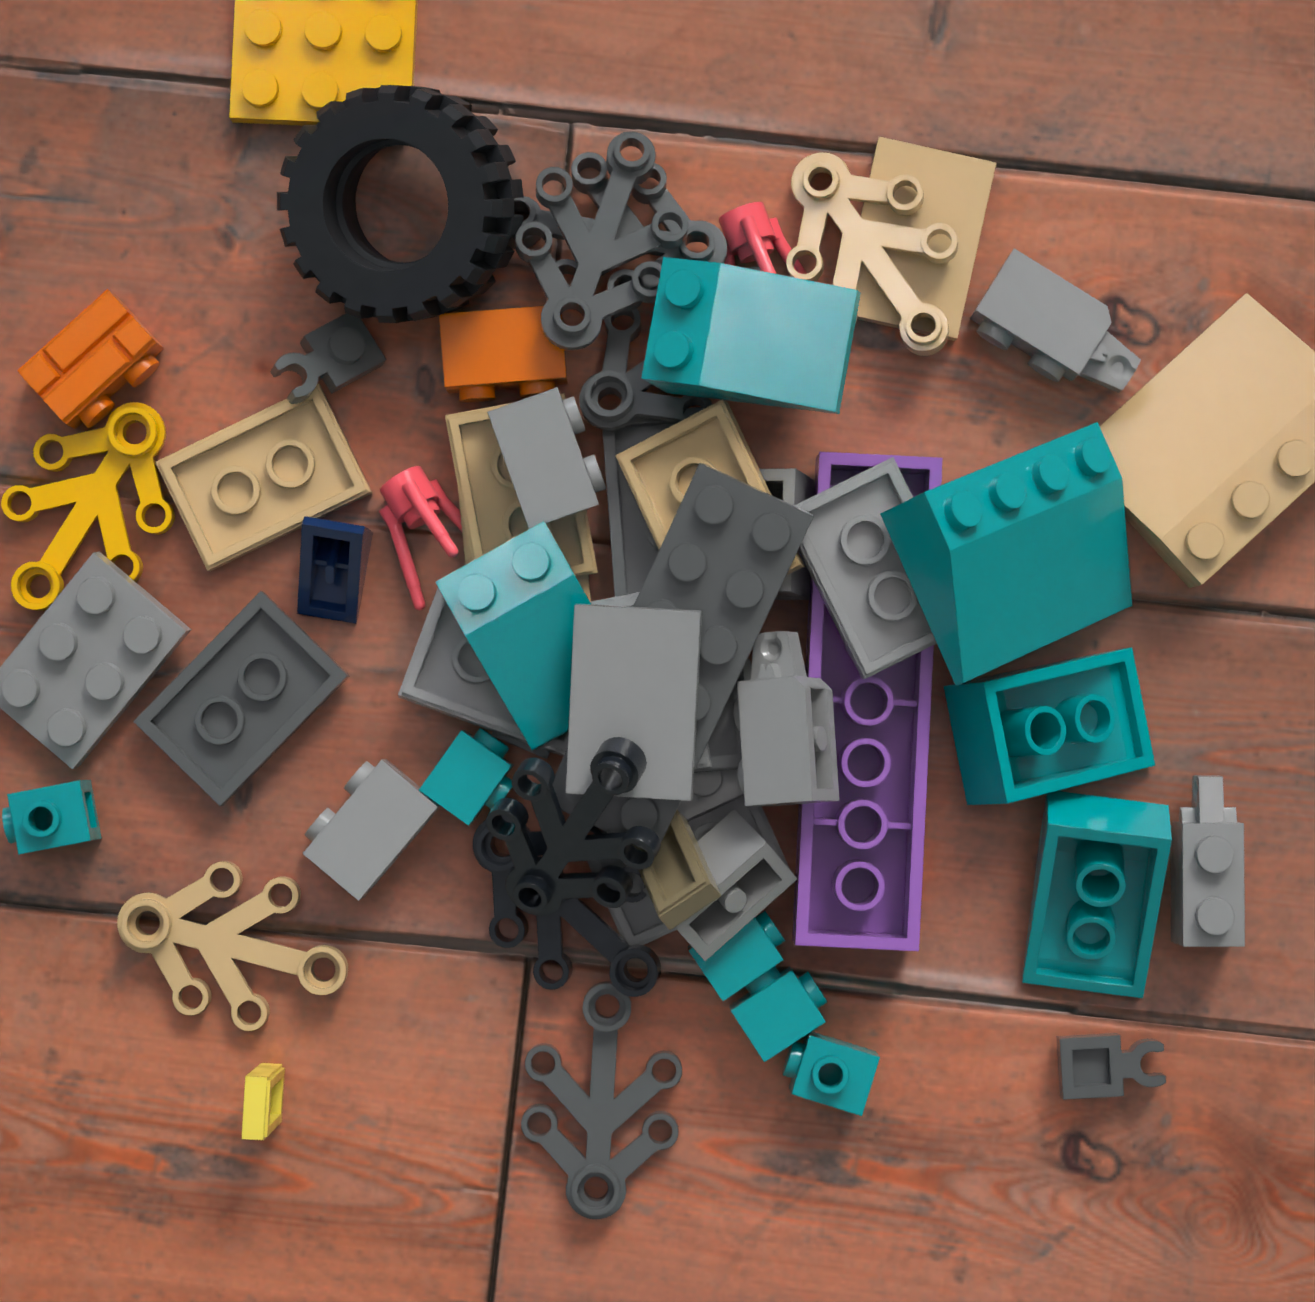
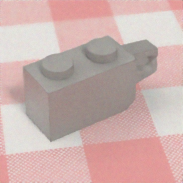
[970,248,1141,393]
[734,631,840,806]
[1170,775,1245,947]

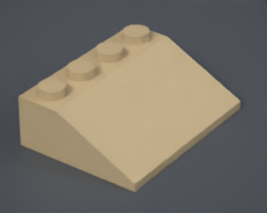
[1100,293,1315,588]

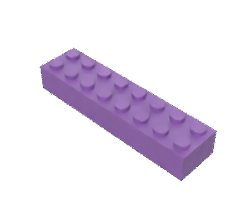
[792,452,943,951]

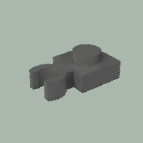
[270,313,386,404]
[1056,1033,1166,1100]

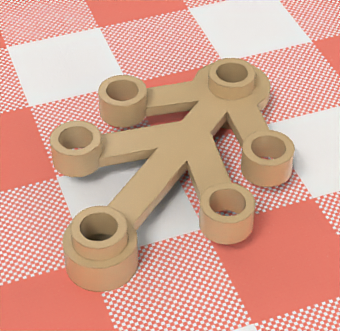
[786,152,958,356]
[117,861,348,1031]

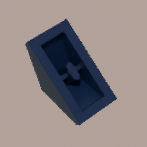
[297,516,373,624]

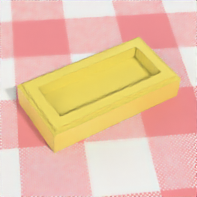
[242,1063,285,1140]

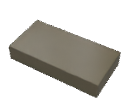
[633,809,721,930]

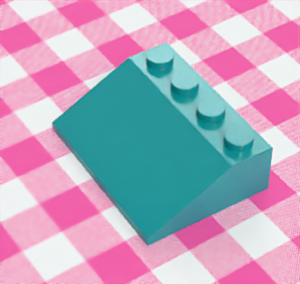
[880,422,1132,686]

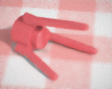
[718,202,807,274]
[379,466,462,611]

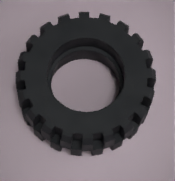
[277,85,524,323]

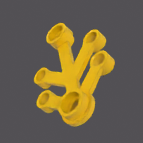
[1,402,175,611]

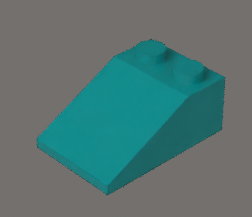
[641,257,861,414]
[436,521,591,751]
[944,647,1156,805]
[1022,791,1172,998]

